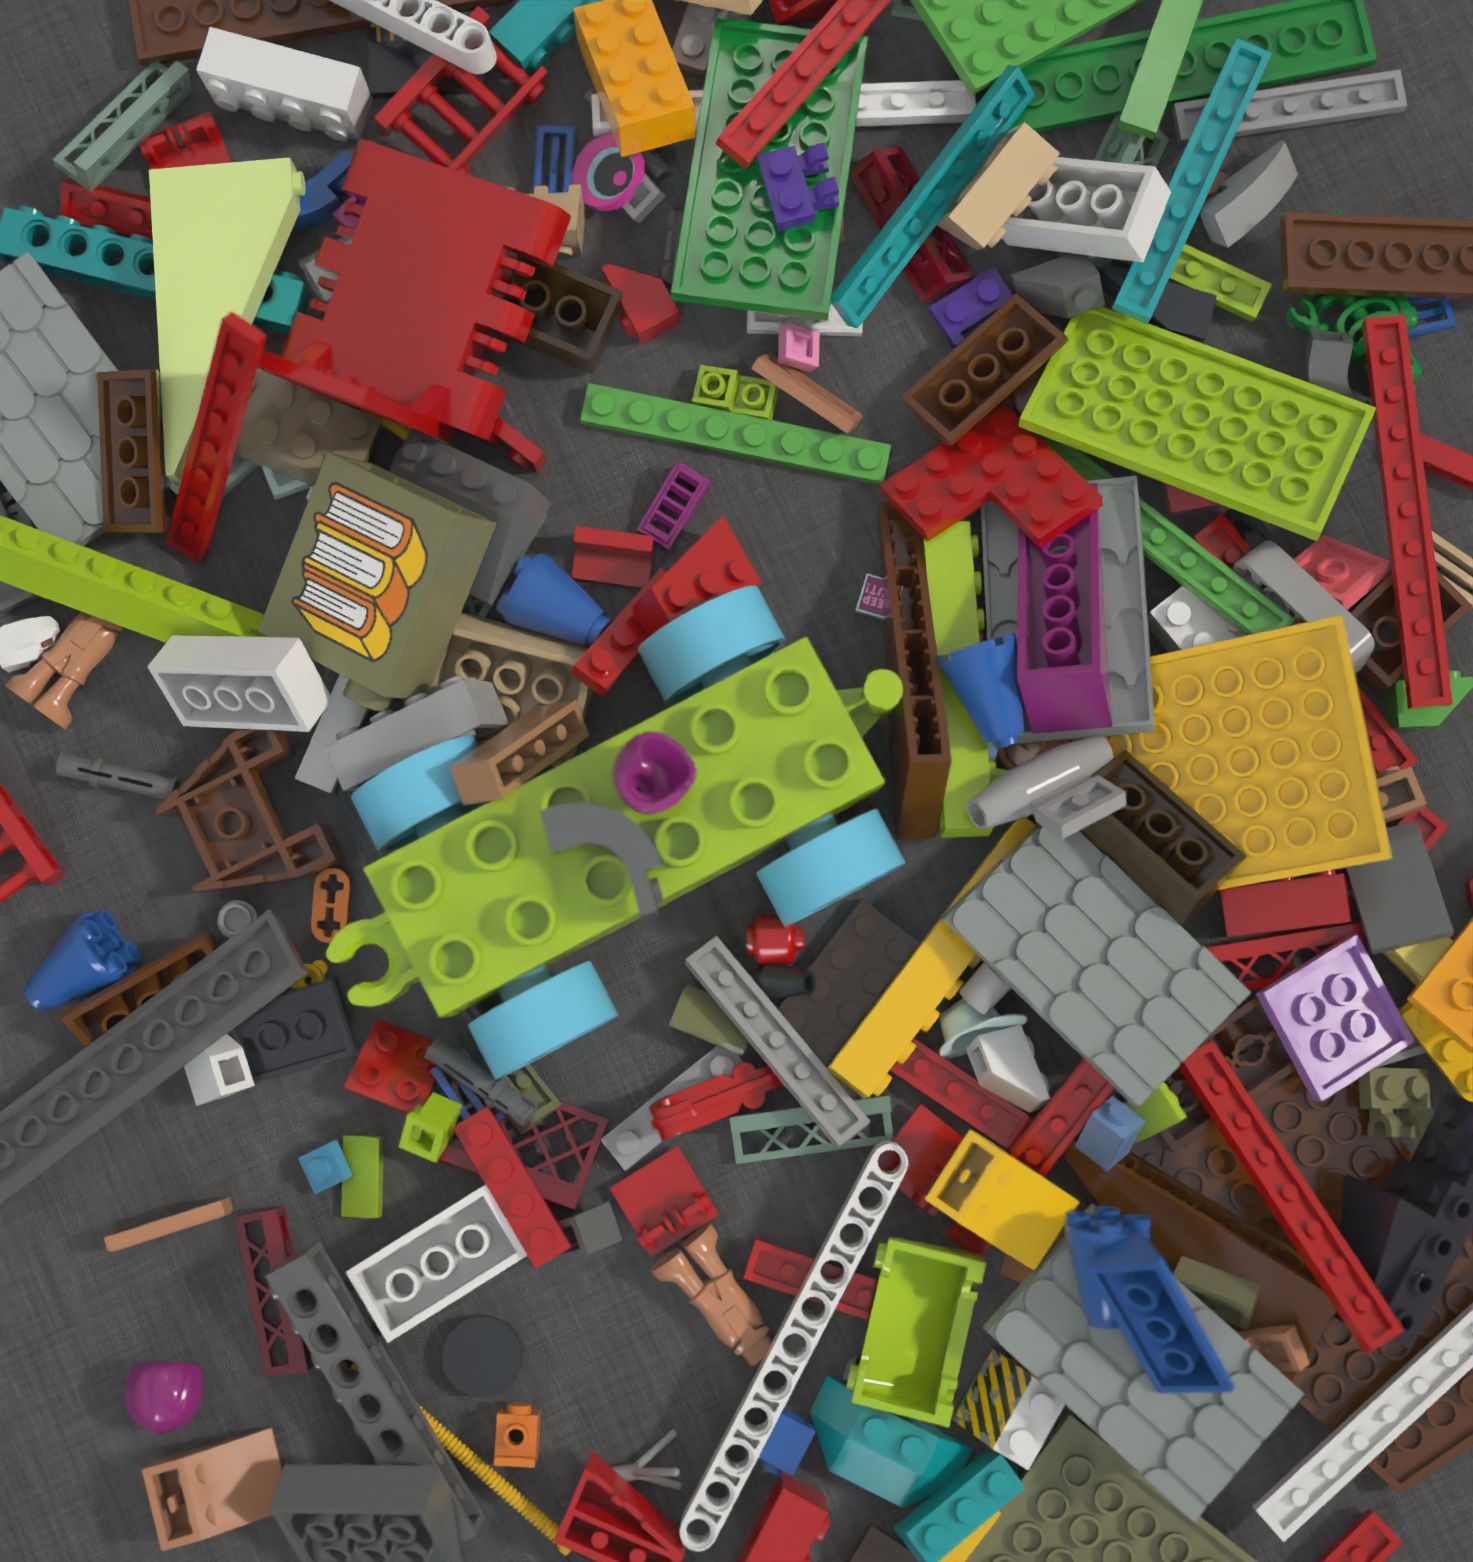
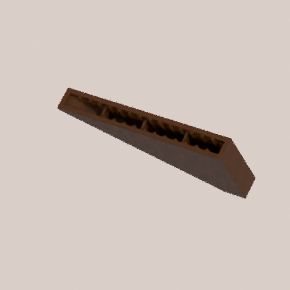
[878,502,952,840]
[1062,1126,1336,1382]

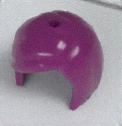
[613,731,697,814]
[124,1362,204,1433]

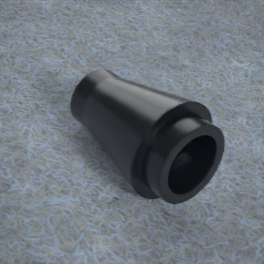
[754,964,816,1001]

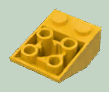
[925,1130,1080,1271]

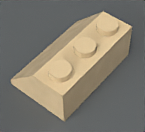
[937,122,1060,250]

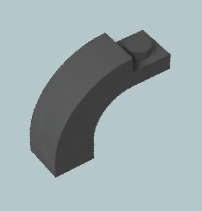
[1305,329,1419,440]
[540,802,664,918]

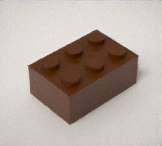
[1348,570,1473,694]

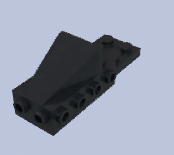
[1336,1092,1473,1350]

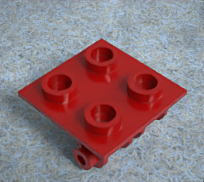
[139,111,231,169]
[344,1019,438,1114]
[877,1104,964,1217]
[610,1146,719,1257]

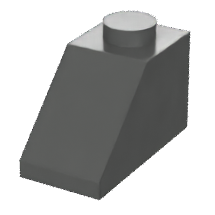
[1011,253,1105,318]
[538,1202,623,1269]

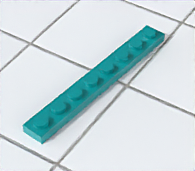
[1112,38,1272,325]
[830,65,1035,329]

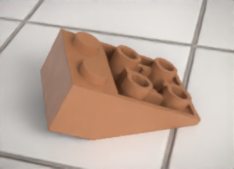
[142,1427,283,1552]

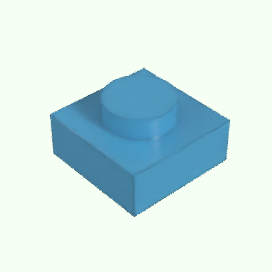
[298,1140,353,1195]

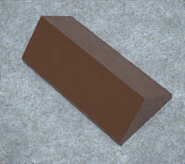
[901,294,1069,446]
[97,369,167,533]
[60,934,221,1047]

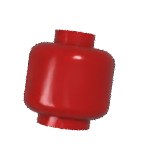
[747,913,805,965]

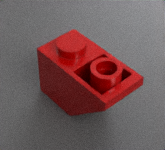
[601,264,680,345]

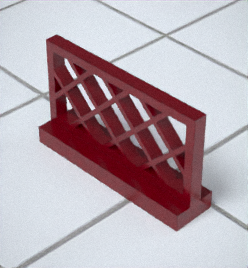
[437,1078,609,1212]

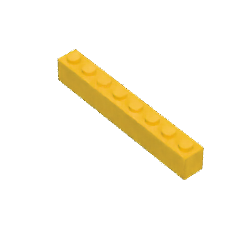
[827,817,1036,1099]

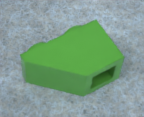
[1385,671,1473,732]

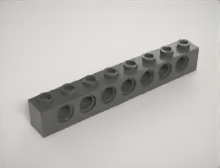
[265,1240,486,1544]

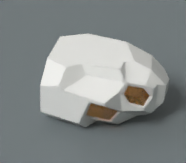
[0,616,60,672]

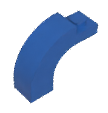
[241,150,353,230]

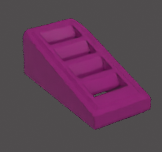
[636,461,711,551]

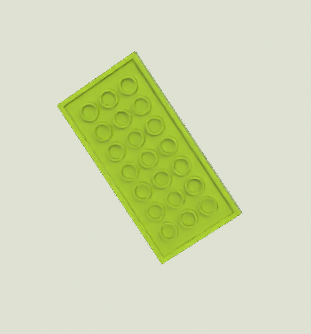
[1019,306,1376,541]

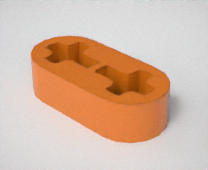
[311,868,353,944]

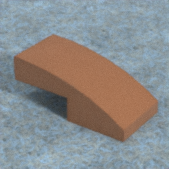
[1236,1325,1310,1372]

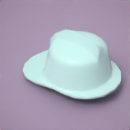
[939,999,1027,1058]

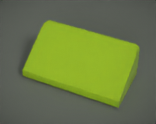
[341,1135,384,1218]

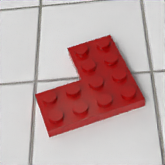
[880,403,1103,548]

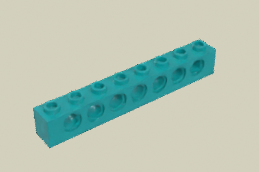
[0,206,311,335]

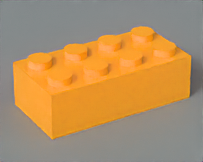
[573,0,695,157]

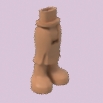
[5,612,123,730]
[650,1223,772,1367]

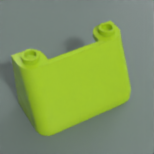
[846,1237,986,1427]

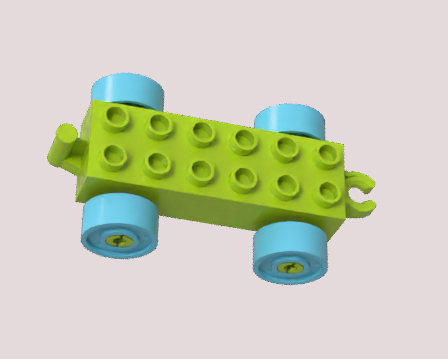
[326,586,906,1080]

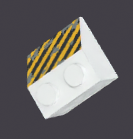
[952,1348,1065,1470]

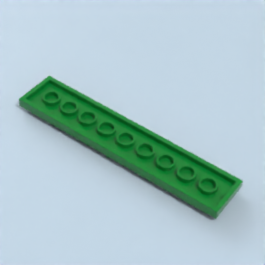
[990,0,1377,133]

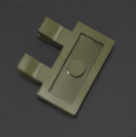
[1358,1068,1431,1138]

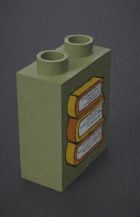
[258,452,497,712]

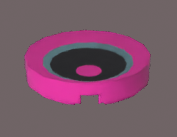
[572,133,645,212]

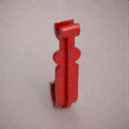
[649,1062,786,1141]

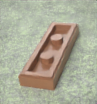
[751,352,863,434]
[104,1197,234,1252]

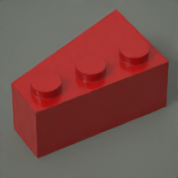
[632,516,762,637]
[1220,869,1355,937]
[554,1451,686,1562]

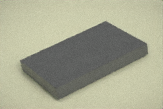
[1344,821,1454,955]

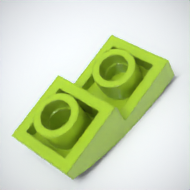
[692,365,780,420]
[1122,1082,1187,1144]

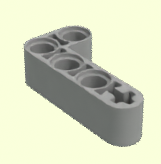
[1233,540,1375,673]

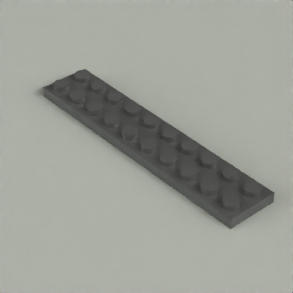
[0,909,308,1204]

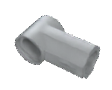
[959,962,1012,1015]

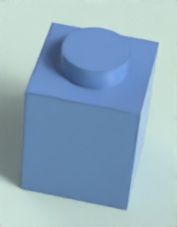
[1075,1096,1146,1171]

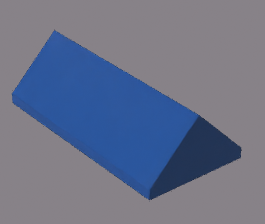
[1085,1230,1235,1393]

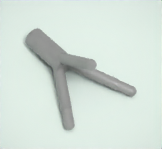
[611,1430,682,1490]

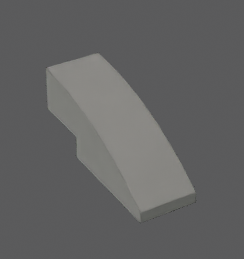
[1199,141,1298,248]

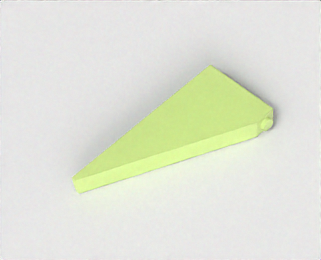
[149,157,306,486]

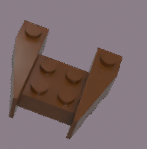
[155,729,346,893]

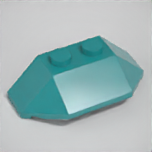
[810,1374,973,1508]

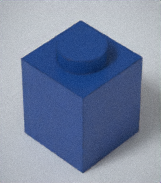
[758,1408,816,1476]

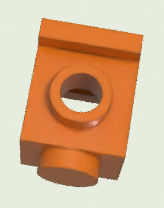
[494,1402,541,1468]

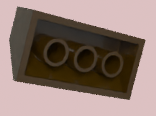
[492,255,623,374]
[1079,750,1247,925]

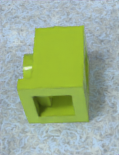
[399,1093,463,1163]

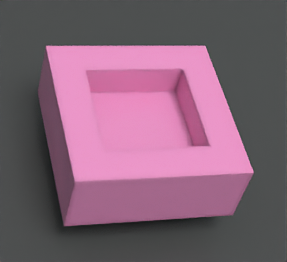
[778,322,820,373]

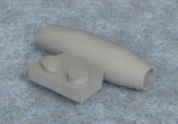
[966,736,1126,839]

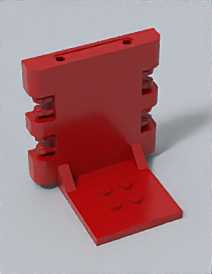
[258,139,572,443]

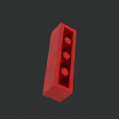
[1420,433,1473,491]

